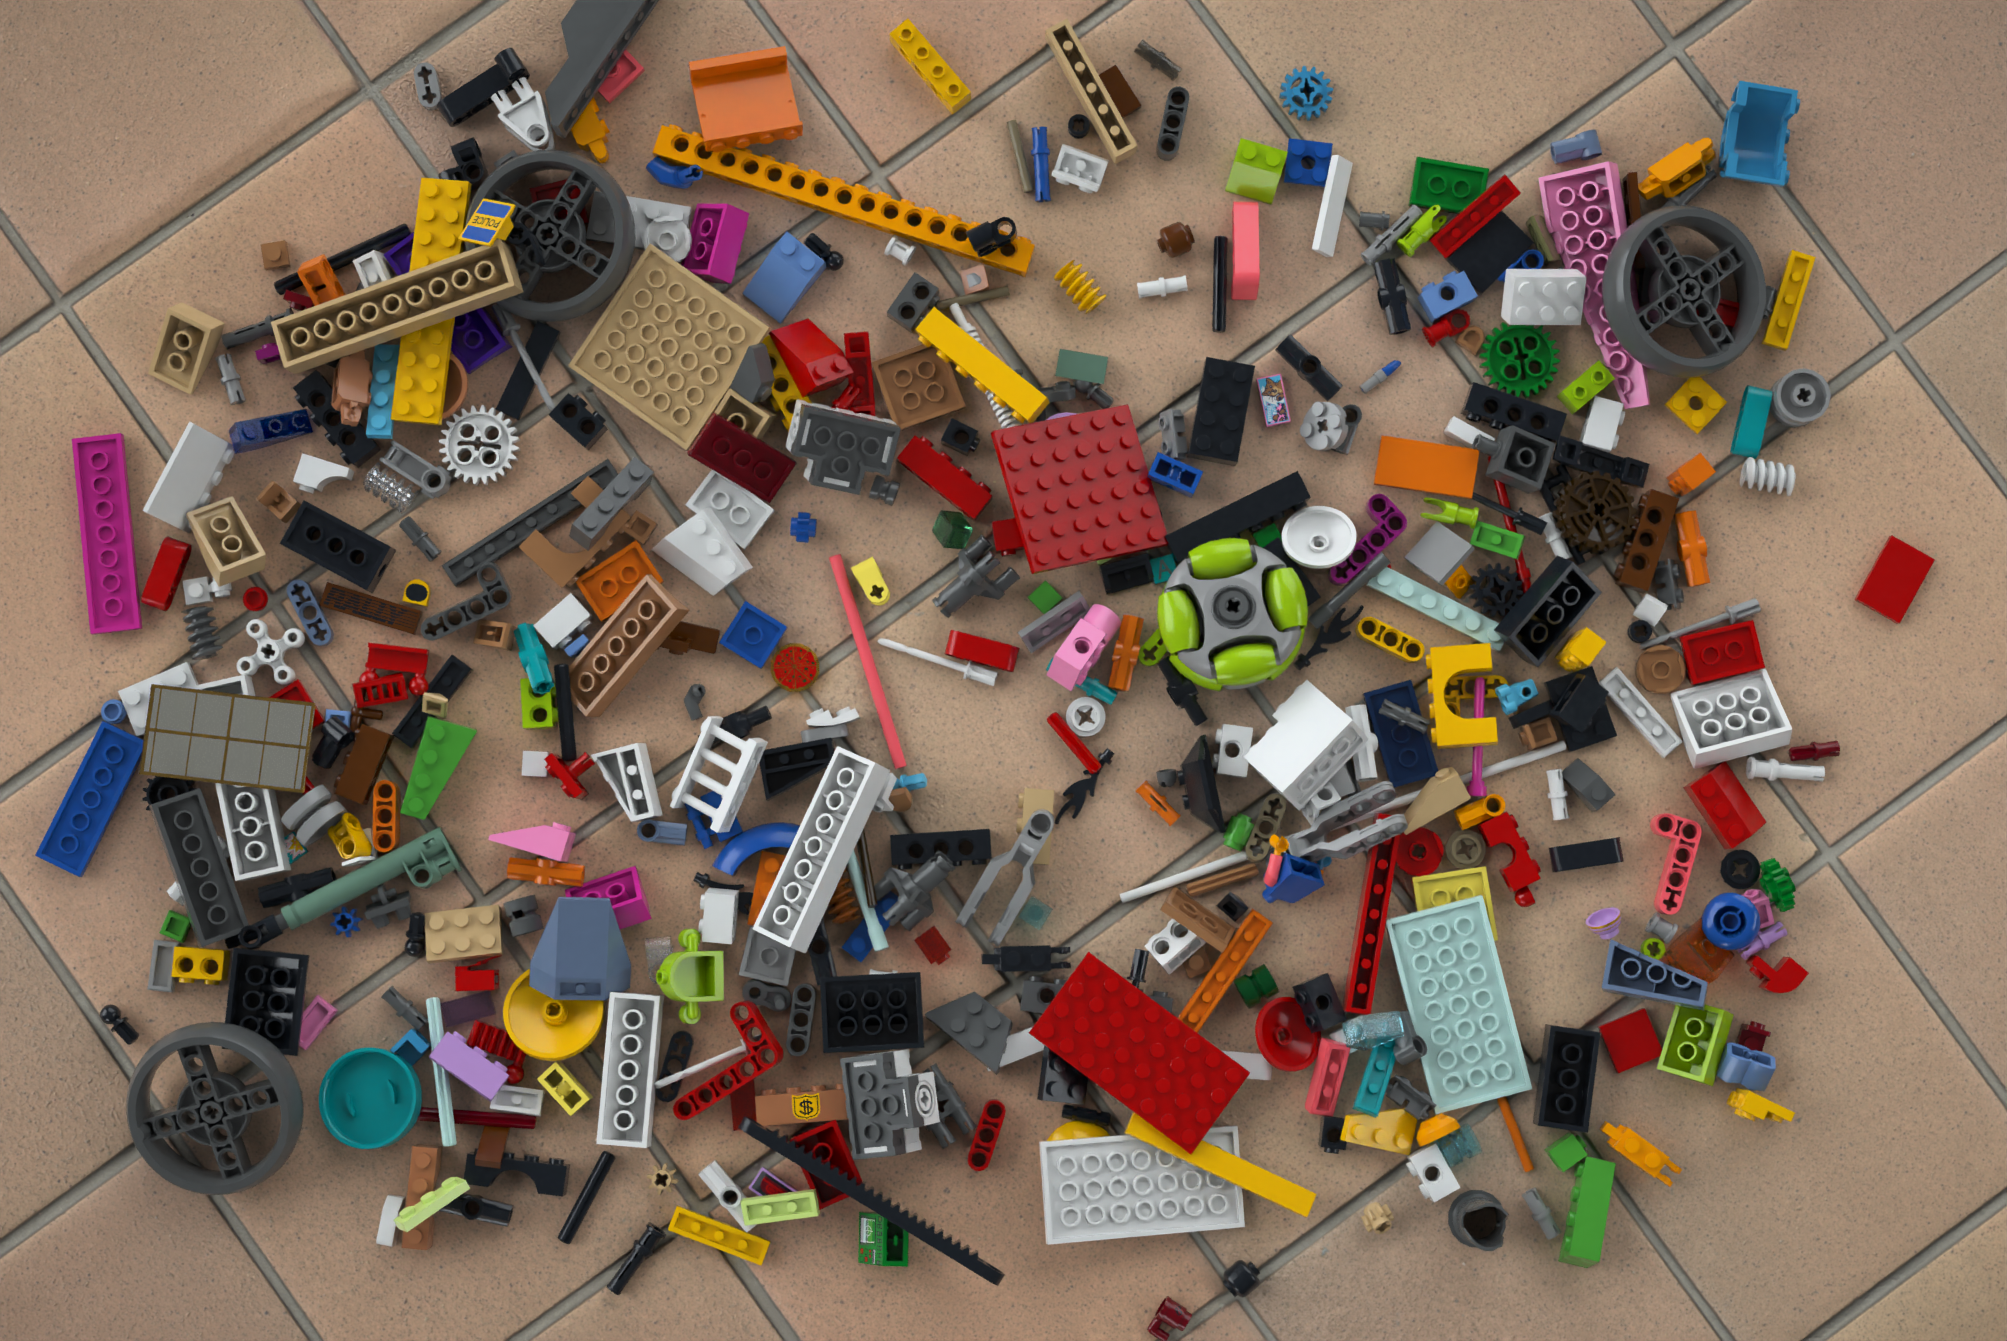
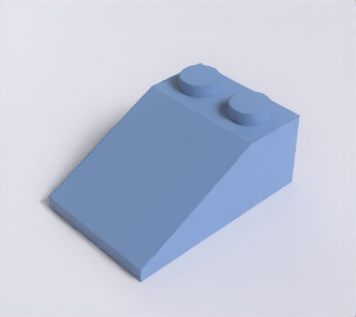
[742,231,827,324]

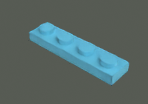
[366,344,400,439]

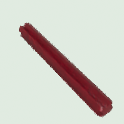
[417,1107,537,1129]

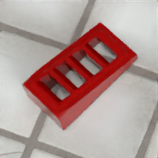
[352,672,408,708]

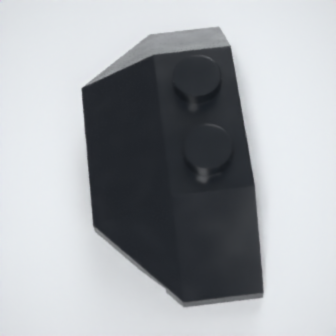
[1177,734,1226,834]

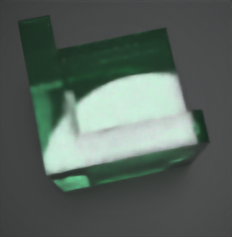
[932,510,973,549]

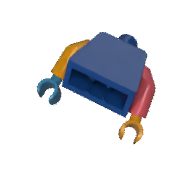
[1262,834,1332,903]

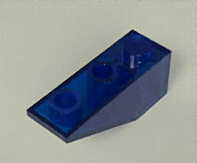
[228,409,313,454]

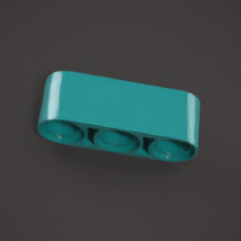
[1730,385,1773,459]

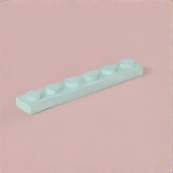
[1366,567,1505,652]

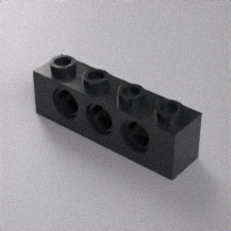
[293,370,381,468]
[1461,382,1567,444]
[890,829,992,870]

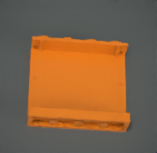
[689,46,803,152]

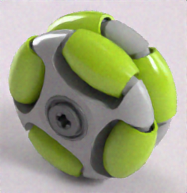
[1157,538,1308,692]

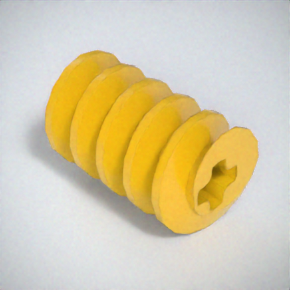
[1054,260,1107,314]

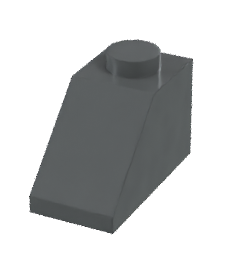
[730,343,775,403]
[1562,758,1616,812]

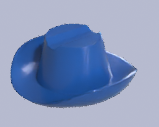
[1702,893,1760,950]

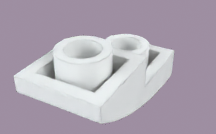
[806,707,860,727]

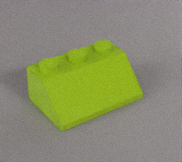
[1657,1005,1734,1087]

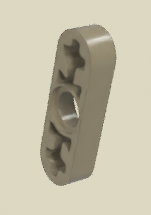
[1245,794,1287,863]

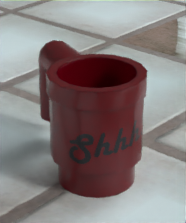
[1147,1296,1192,1341]

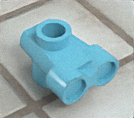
[1495,679,1539,715]

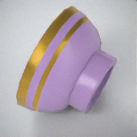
[1586,907,1621,939]

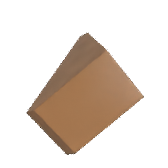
[473,619,517,651]

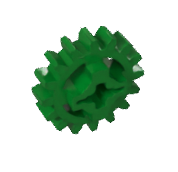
[1759,858,1796,912]

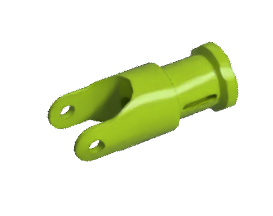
[1396,205,1447,257]
[1420,497,1479,529]

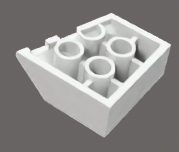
[651,507,753,596]

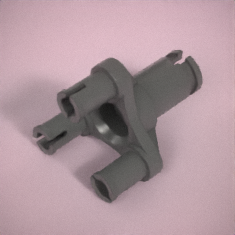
[932,534,1020,618]
[874,850,955,931]

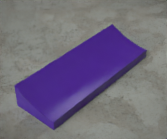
[384,232,512,374]

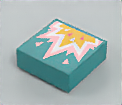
[284,831,309,865]

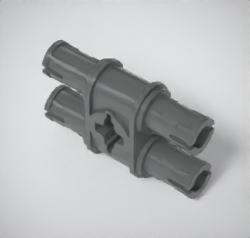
[923,1063,977,1149]

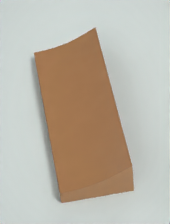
[569,574,690,717]

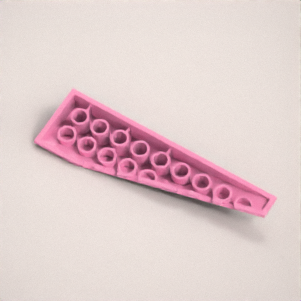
[1538,161,1650,409]

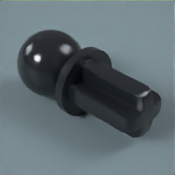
[804,233,844,271]
[404,912,425,957]
[100,1004,139,1045]

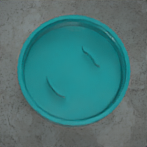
[319,1048,422,1149]

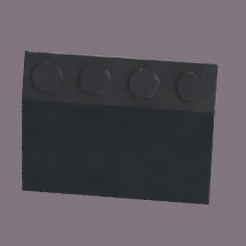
[222,948,310,1056]
[820,972,925,1053]

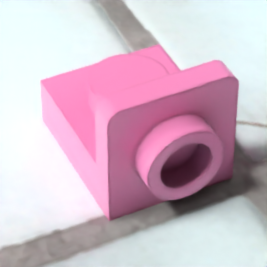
[1741,889,1775,929]

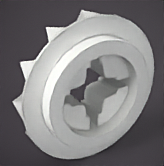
[1066,697,1106,737]

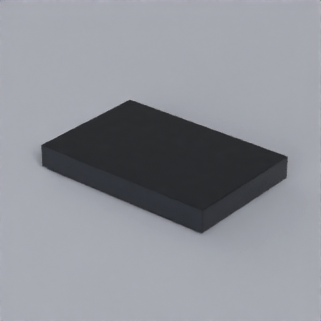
[1447,210,1534,295]

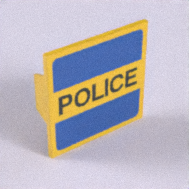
[458,198,516,247]

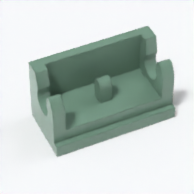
[1055,349,1108,384]

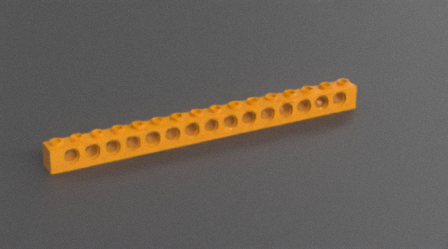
[652,124,1035,278]

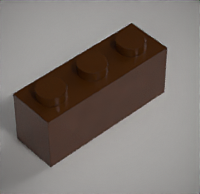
[334,724,394,805]

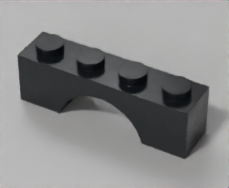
[464,1148,570,1197]

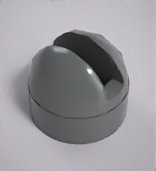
[1156,769,1177,787]

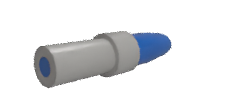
[1359,360,1401,394]

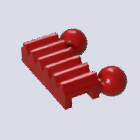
[359,642,429,696]
[466,1020,527,1084]

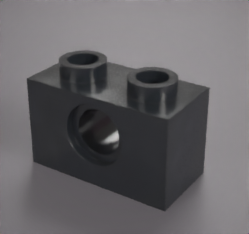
[1292,973,1347,1033]

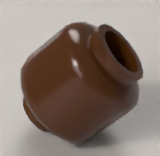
[1157,222,1195,258]

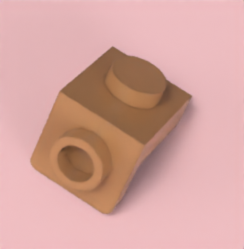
[257,481,301,524]
[1518,717,1558,750]

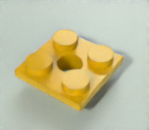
[1664,377,1727,434]

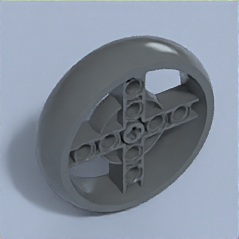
[465,150,636,322]
[1602,205,1766,378]
[126,1022,304,1195]

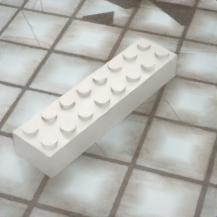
[195,675,291,881]
[753,746,890,953]

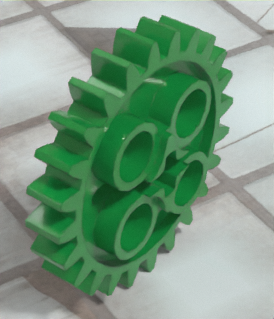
[1479,322,1560,399]

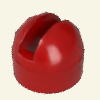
[1515,886,1536,907]

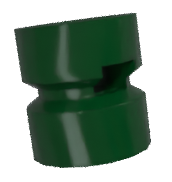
[1233,964,1280,1009]

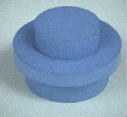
[101,699,127,724]

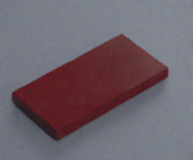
[687,412,797,503]

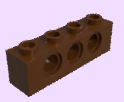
[1614,489,1680,594]

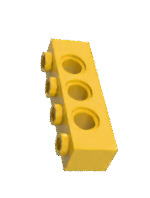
[889,19,971,115]
[762,335,811,433]

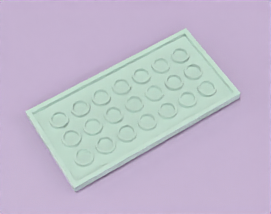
[1386,895,1532,1114]

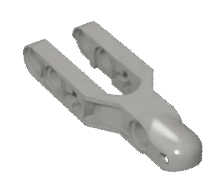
[1266,781,1408,867]
[955,809,1055,947]

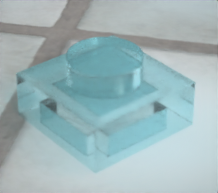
[1019,896,1053,930]

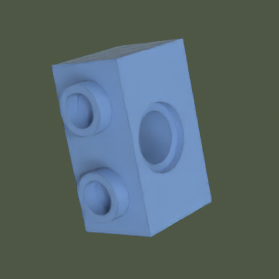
[1418,271,1478,324]

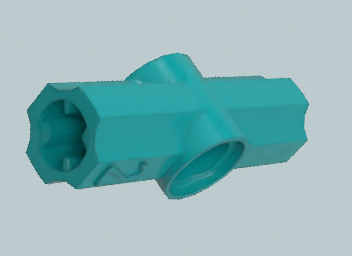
[514,623,554,694]

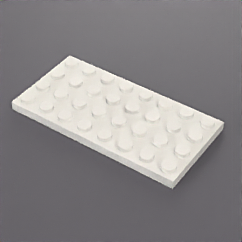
[1039,1125,1245,1245]

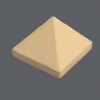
[422,692,448,718]

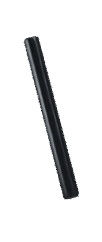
[274,224,411,295]

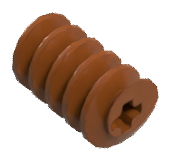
[828,869,863,924]

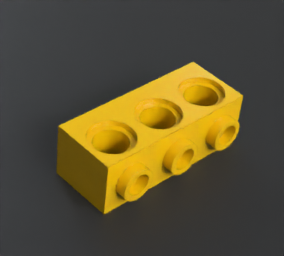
[1555,627,1607,672]

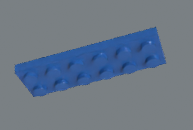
[35,721,145,877]

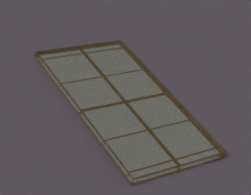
[139,684,316,793]

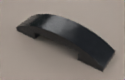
[1552,435,1650,488]

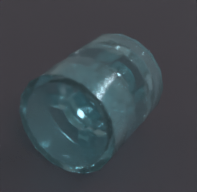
[1436,1123,1482,1168]

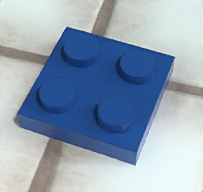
[719,601,788,669]

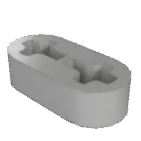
[414,63,442,110]
[800,724,849,743]

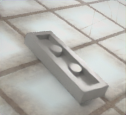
[1018,591,1090,653]

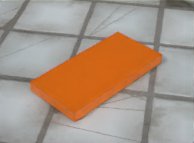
[1374,435,1480,499]

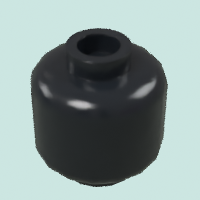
[1222,1260,1260,1298]

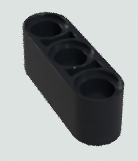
[1549,837,1624,872]

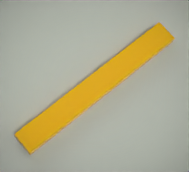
[1124,1112,1317,1218]

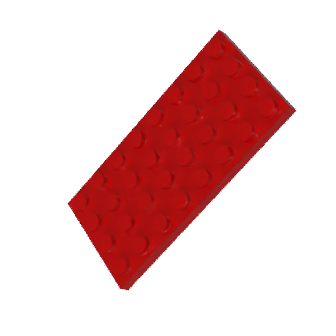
[1029,952,1250,1154]

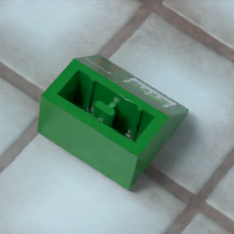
[858,1212,910,1267]

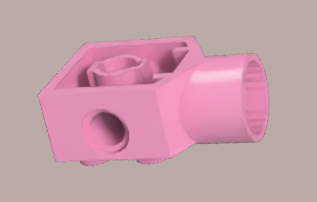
[1047,604,1121,691]

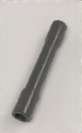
[1308,552,1391,629]

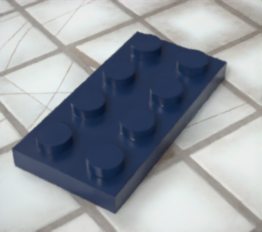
[1363,680,1438,788]

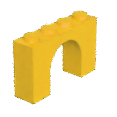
[1426,643,1498,749]

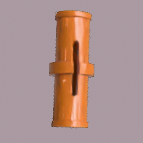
[1135,780,1181,826]

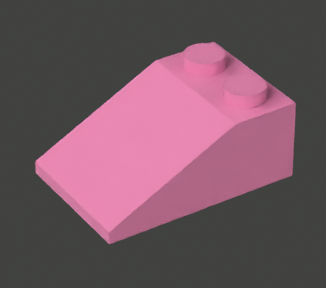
[488,822,576,862]

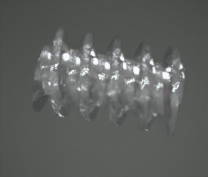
[363,462,419,514]

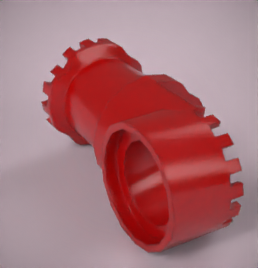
[1422,309,1470,347]

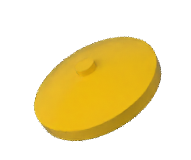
[503,969,605,1061]

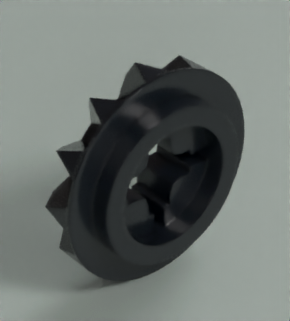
[1720,849,1760,889]

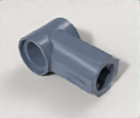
[1550,130,1602,164]
[637,819,687,846]

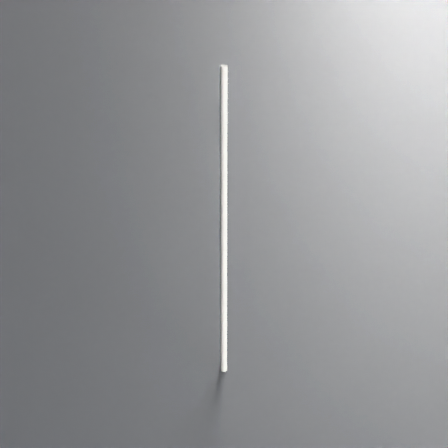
[1119,740,1566,903]

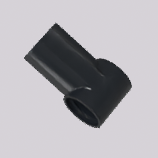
[312,716,355,769]

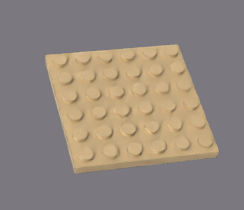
[568,244,771,450]

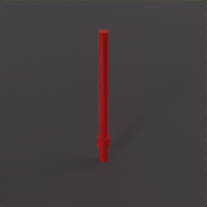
[1487,456,1532,595]

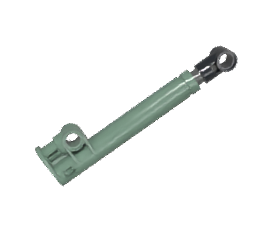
[239,827,462,949]

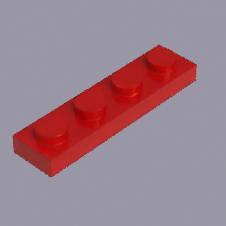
[1429,174,1521,259]

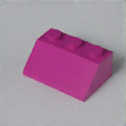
[681,203,749,284]
[565,866,652,930]

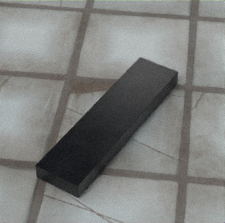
[496,321,561,421]
[392,655,473,749]

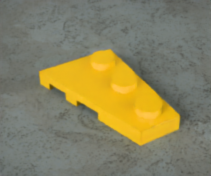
[1340,1108,1417,1155]

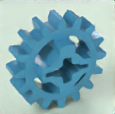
[1279,66,1333,121]

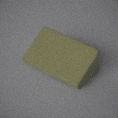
[1526,215,1562,266]

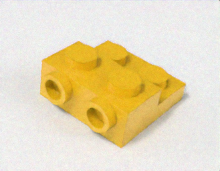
[1727,1088,1795,1123]

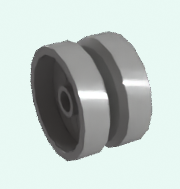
[1769,368,1831,428]
[281,784,347,847]

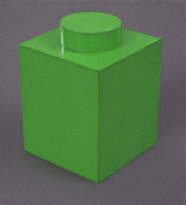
[1544,1132,1588,1172]

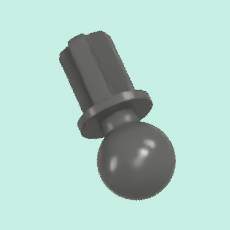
[1073,379,1114,409]

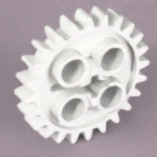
[439,405,520,486]

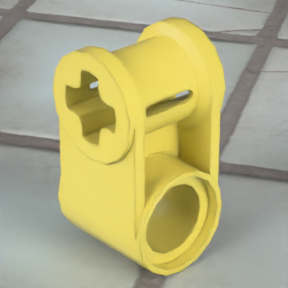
[851,556,890,606]

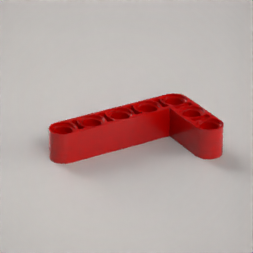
[673,1000,784,1120]

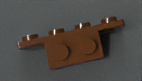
[657,621,720,655]

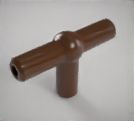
[350,688,383,732]

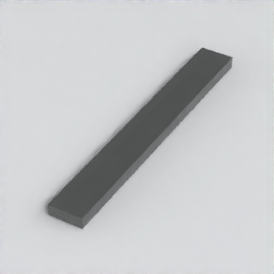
[442,459,618,587]

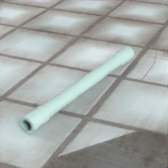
[846,850,889,952]

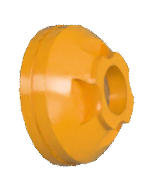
[1416,1113,1461,1147]

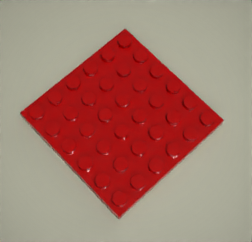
[991,404,1168,575]

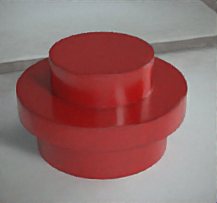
[243,587,268,612]

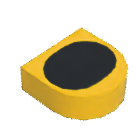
[402,579,431,607]

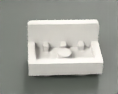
[1051,144,1109,193]

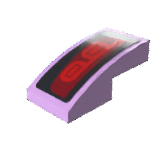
[749,1167,798,1196]

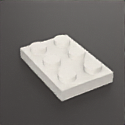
[685,470,775,550]
[118,662,199,737]

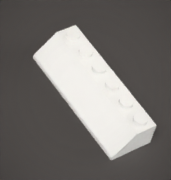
[596,992,664,1148]

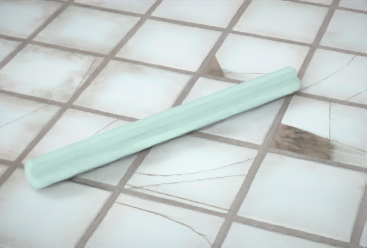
[426,997,457,1147]

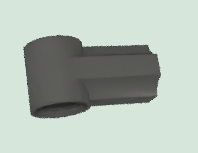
[1331,404,1362,455]
[1387,1011,1427,1065]

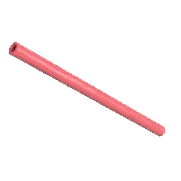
[829,554,907,769]

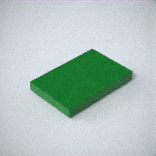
[1408,157,1489,214]

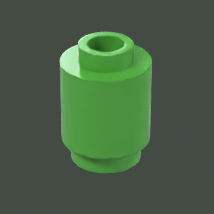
[1223,813,1255,852]

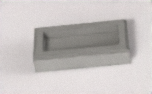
[147,940,181,993]

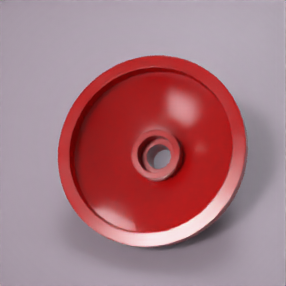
[1255,997,1321,1072]

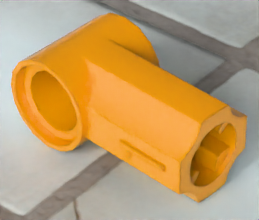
[1454,794,1505,830]

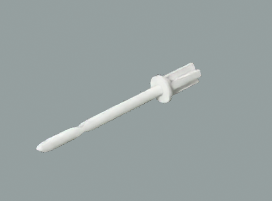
[878,638,998,686]
[654,1033,762,1089]

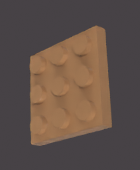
[871,344,966,431]

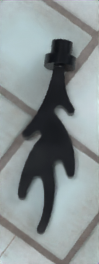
[1293,605,1364,670]
[1055,748,1115,824]
[693,872,753,915]

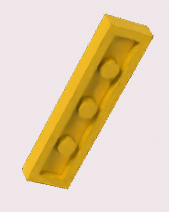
[1761,250,1816,351]
[668,1205,771,1266]

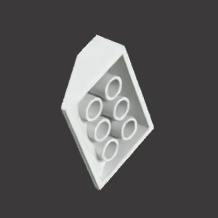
[142,421,235,533]
[1670,669,1792,769]

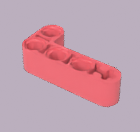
[1231,201,1260,300]
[1650,813,1702,915]

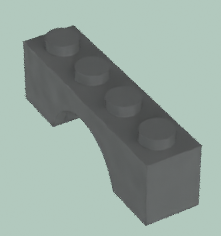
[569,457,654,551]

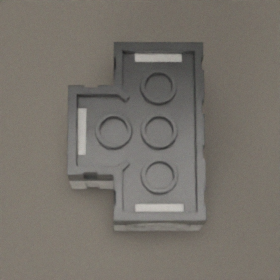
[785,399,901,495]
[840,1049,940,1160]

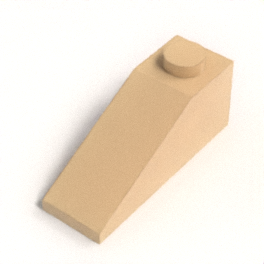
[1404,766,1471,835]

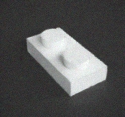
[490,1085,545,1117]

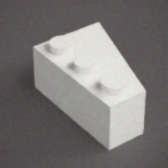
[591,743,663,822]

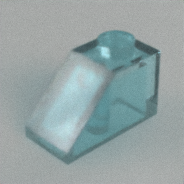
[1342,1011,1404,1051]

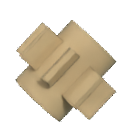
[647,1163,679,1195]
[1361,1202,1394,1234]

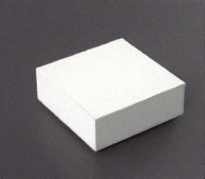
[1633,593,1668,627]
[522,751,549,777]

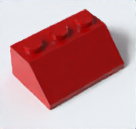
[1683,761,1766,849]
[789,1119,863,1210]

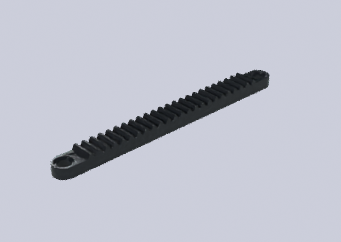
[738,1116,1005,1286]

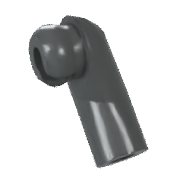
[684,684,706,721]

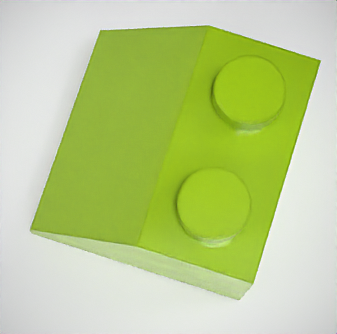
[1225,138,1288,205]

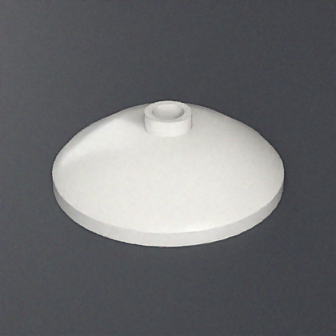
[1282,506,1356,569]

